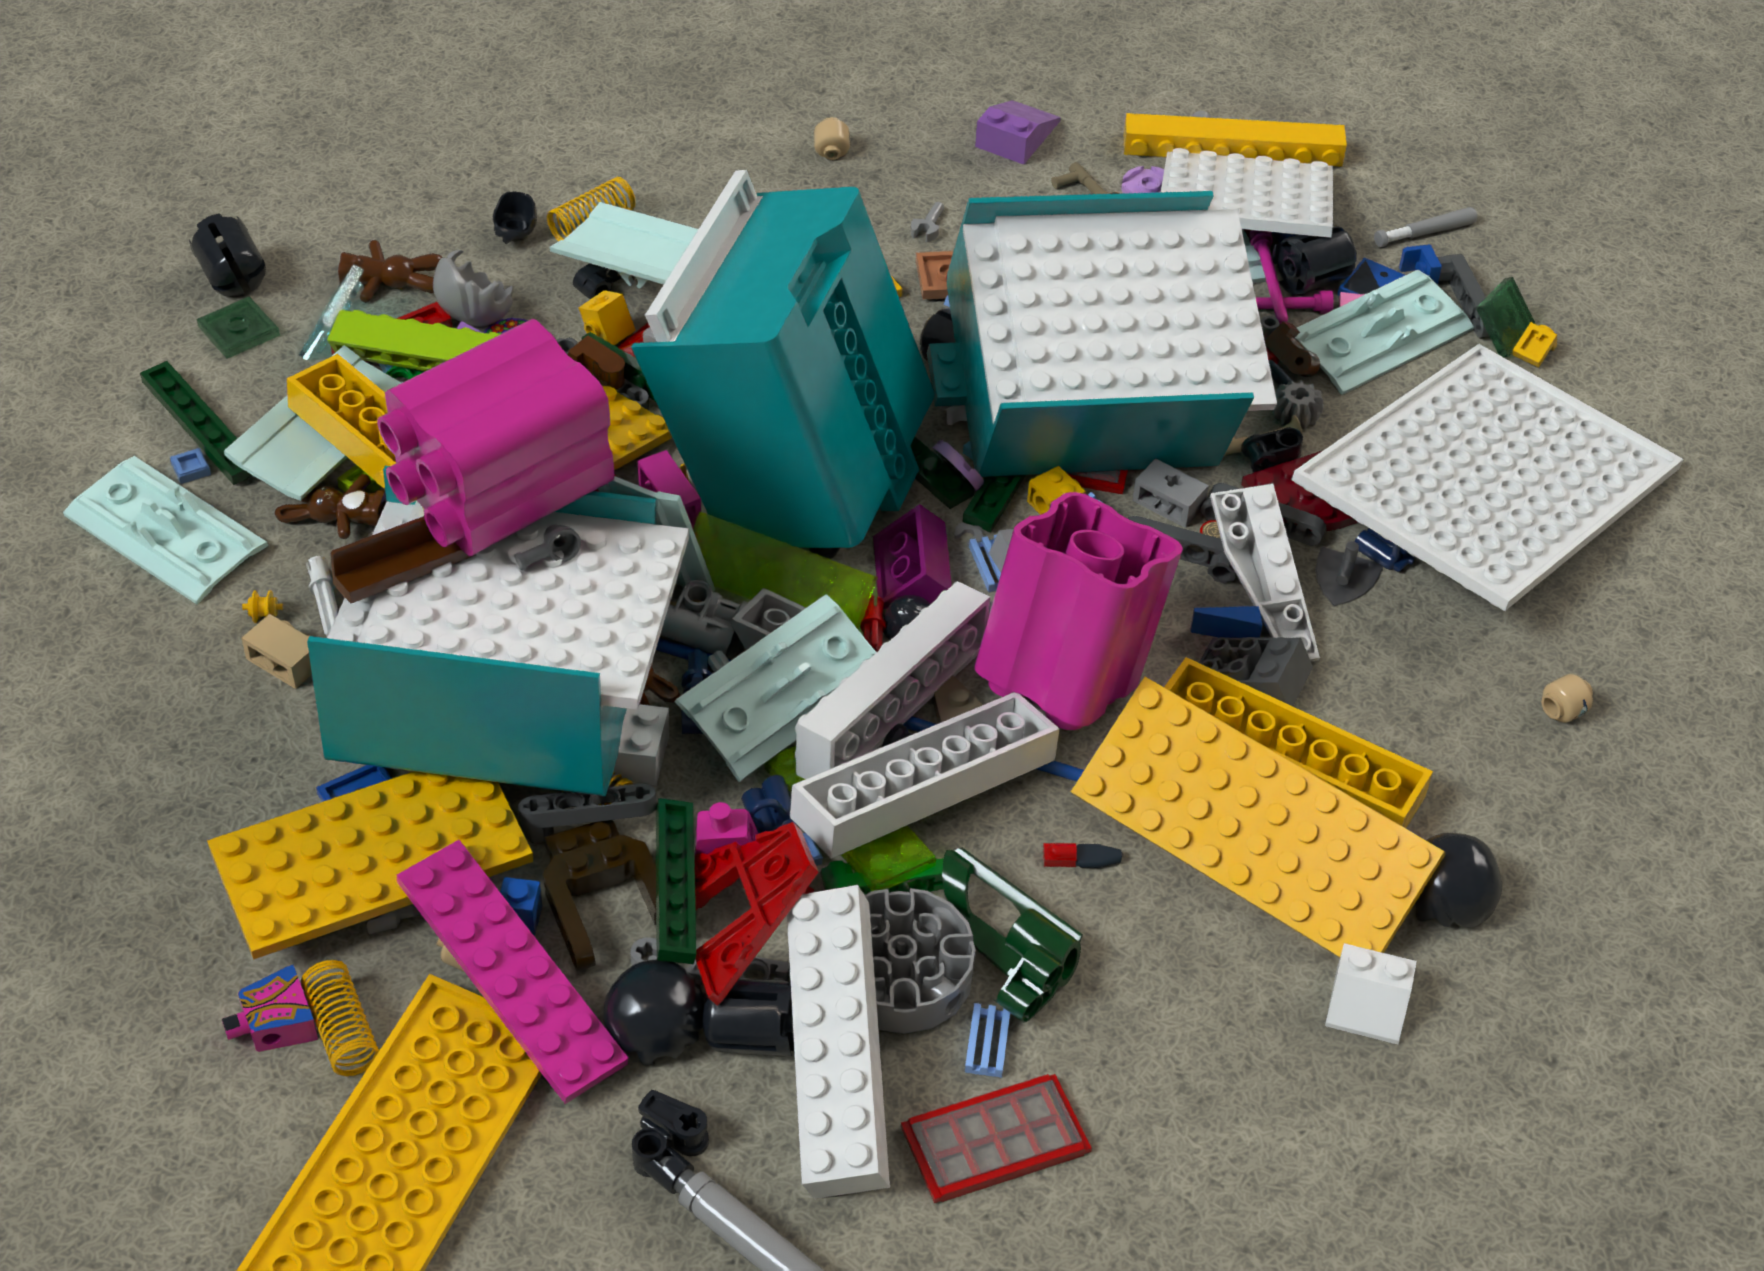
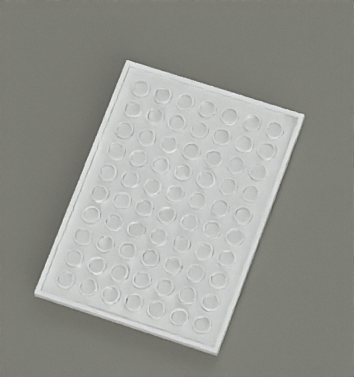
[1292,344,1683,611]

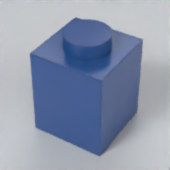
[500,877,543,936]

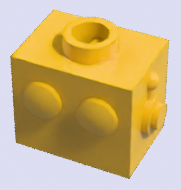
[578,291,636,345]
[1027,466,1086,515]

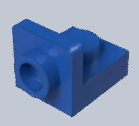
[1399,244,1442,285]

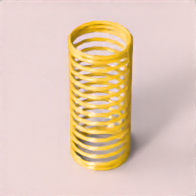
[547,176,636,241]
[301,960,379,1076]

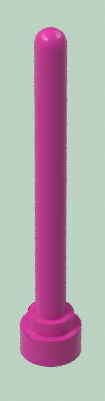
[1249,230,1288,324]
[1256,291,1333,314]

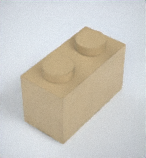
[242,614,312,689]

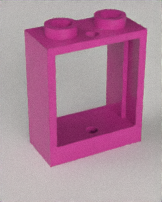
[638,450,703,544]

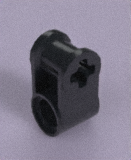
[1241,427,1303,473]

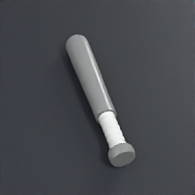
[1374,207,1478,247]

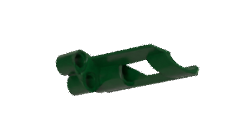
[942,847,1083,1023]

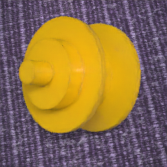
[242,590,283,623]

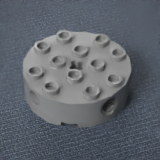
[865,888,976,1034]

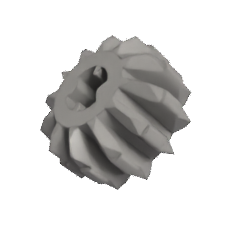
[1273,380,1324,429]

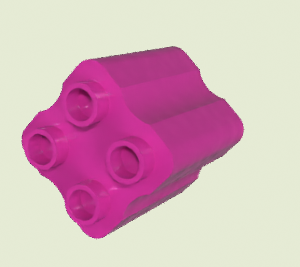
[377,319,614,556]
[975,492,1183,730]

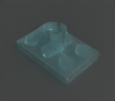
[298,264,364,361]

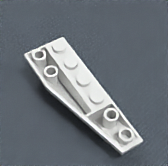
[1210,484,1320,661]

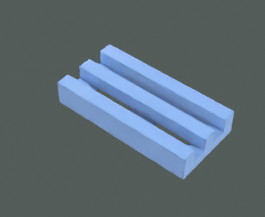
[969,534,1001,592]
[965,1003,1010,1078]

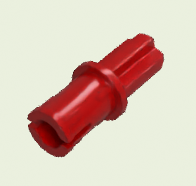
[860,595,886,653]

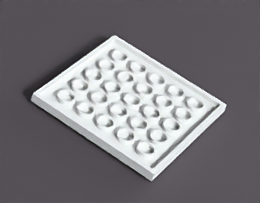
[1161,148,1333,238]

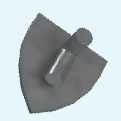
[1315,541,1382,606]

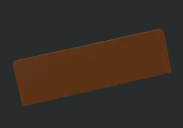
[330,516,476,604]

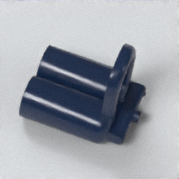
[1354,528,1415,572]
[741,775,798,833]

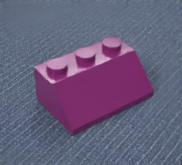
[873,504,952,609]

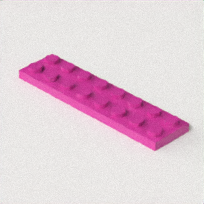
[397,840,629,1104]

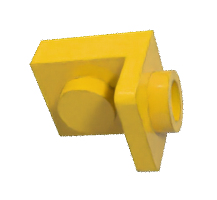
[1513,322,1557,368]

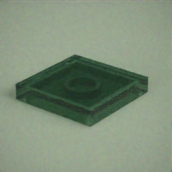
[1476,277,1536,358]
[196,296,280,359]

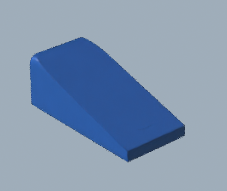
[1190,606,1262,638]

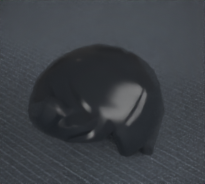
[492,191,537,244]
[884,595,931,640]

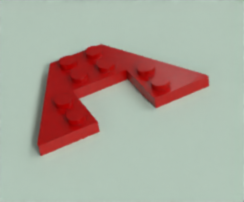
[694,822,819,1006]

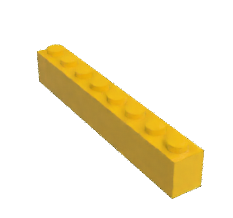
[1123,113,1347,167]

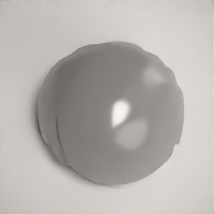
[433,250,513,327]

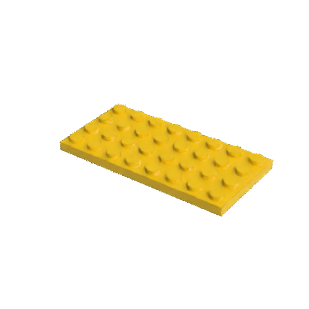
[207,771,533,960]

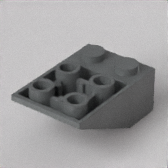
[1199,637,1313,706]

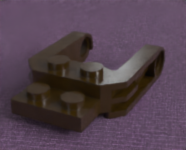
[543,820,656,972]

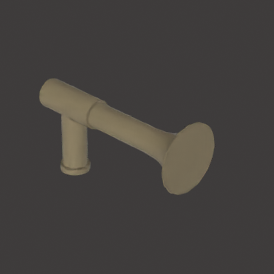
[1051,162,1120,194]

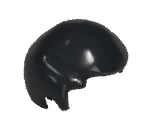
[1415,832,1502,928]
[603,959,706,1065]

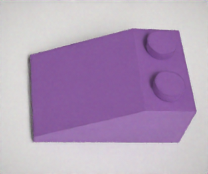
[975,100,1061,164]

